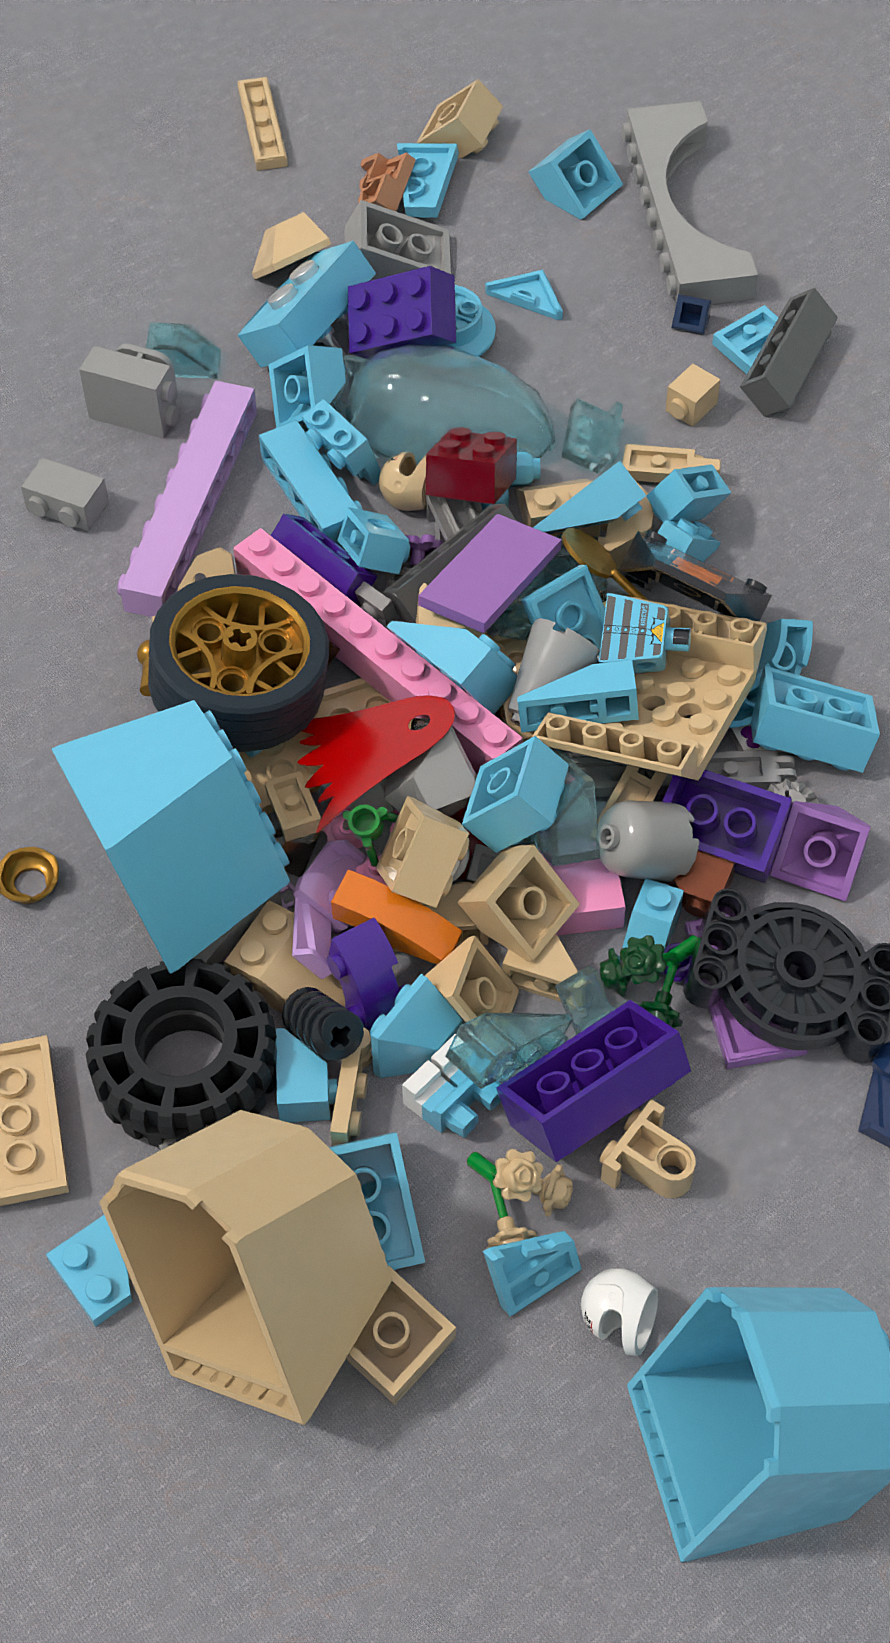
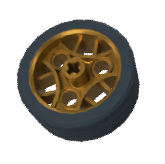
[148,574,329,752]

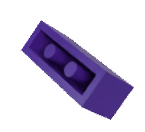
[271,513,378,607]

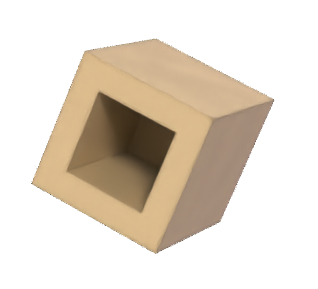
[665,363,720,427]

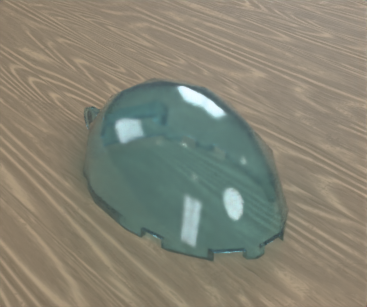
[330,344,556,465]

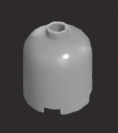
[595,800,699,883]

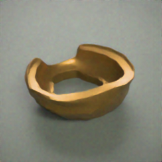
[0,846,59,905]

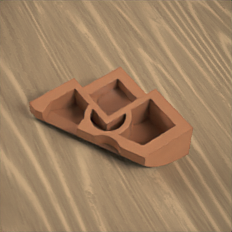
[358,152,416,211]

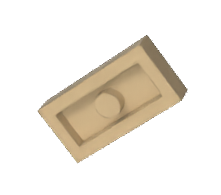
[264,771,324,842]

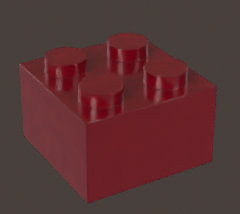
[426,427,517,504]

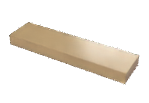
[237,77,288,171]

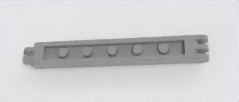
[560,750,797,798]

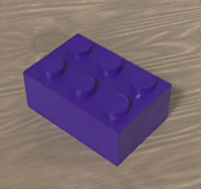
[348,266,456,362]
[663,770,792,884]

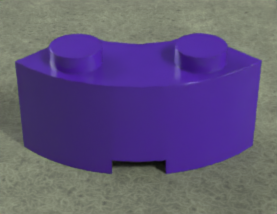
[327,918,405,1032]

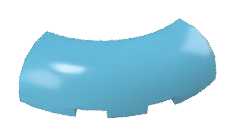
[728,619,813,729]

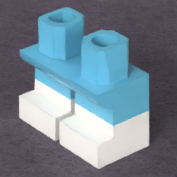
[402,1032,501,1138]

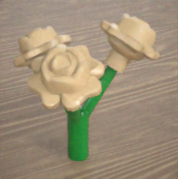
[467,1149,573,1249]

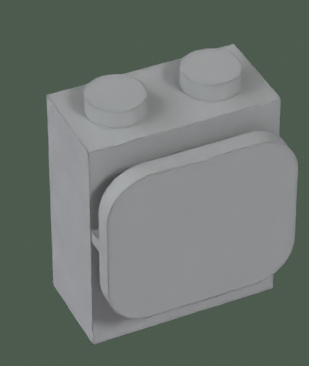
[79,344,180,439]

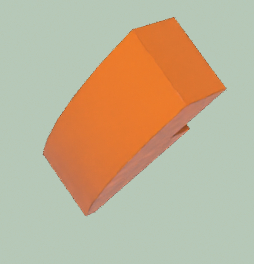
[331,869,462,964]

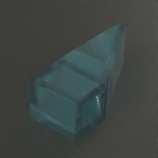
[445,1013,573,1089]

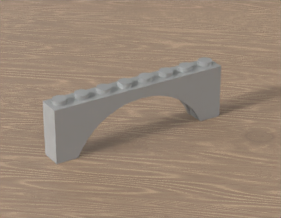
[621,101,758,305]

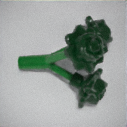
[600,935,697,1028]

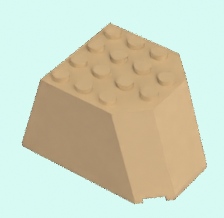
[99,1110,392,1425]

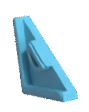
[485,270,563,320]

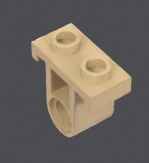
[599,1099,696,1198]

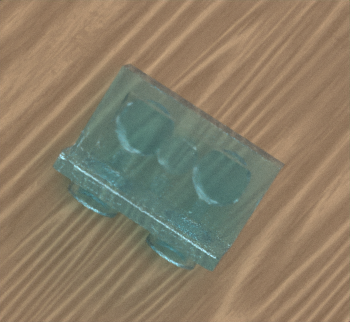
[561,398,624,474]

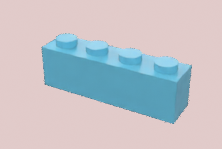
[259,420,363,546]

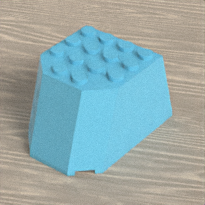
[52,700,290,974]
[627,1287,890,1563]

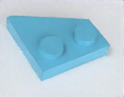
[712,305,779,374]
[46,1215,133,1327]

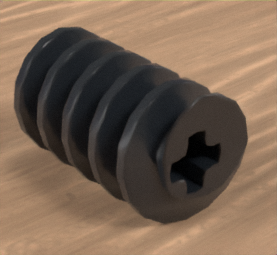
[282,987,364,1061]

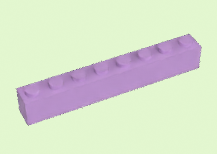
[117,381,257,617]

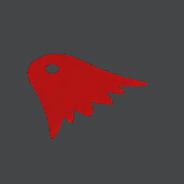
[297,695,455,833]

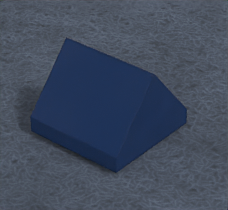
[671,294,711,334]

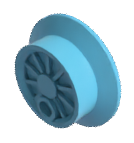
[413,285,496,365]

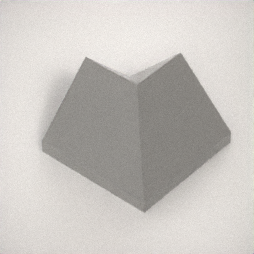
[384,726,477,817]

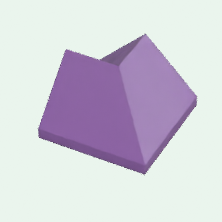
[770,801,871,901]

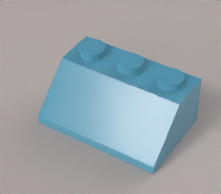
[751,666,880,773]

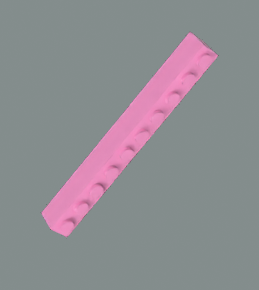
[233,528,523,773]

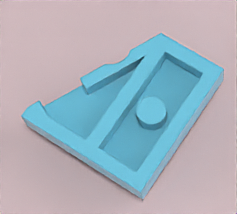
[483,1231,582,1317]

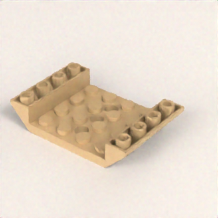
[532,596,767,781]

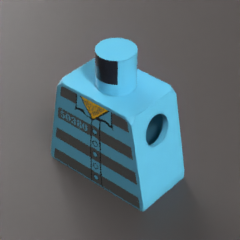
[599,593,691,674]

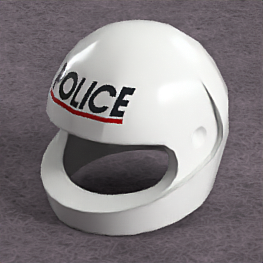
[581,1268,658,1356]

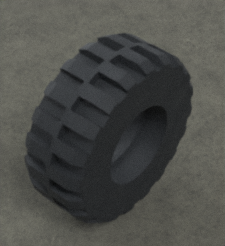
[86,958,277,1147]

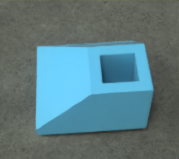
[370,974,462,1078]

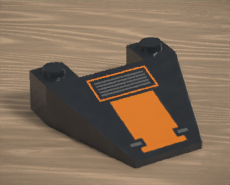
[618,530,772,622]

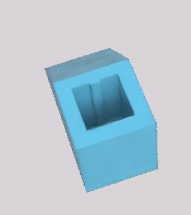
[658,518,721,562]

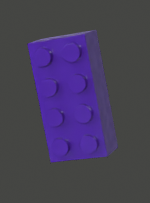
[496,1000,691,1162]

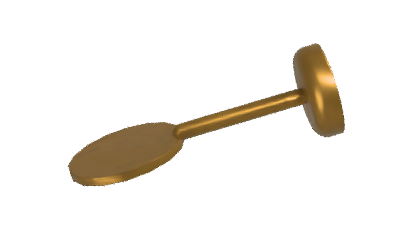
[562,528,686,608]

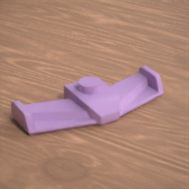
[292,840,366,979]

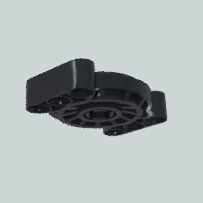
[683,888,890,1063]

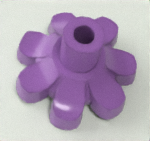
[405,534,443,566]

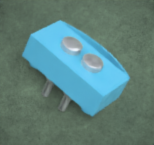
[237,241,376,368]

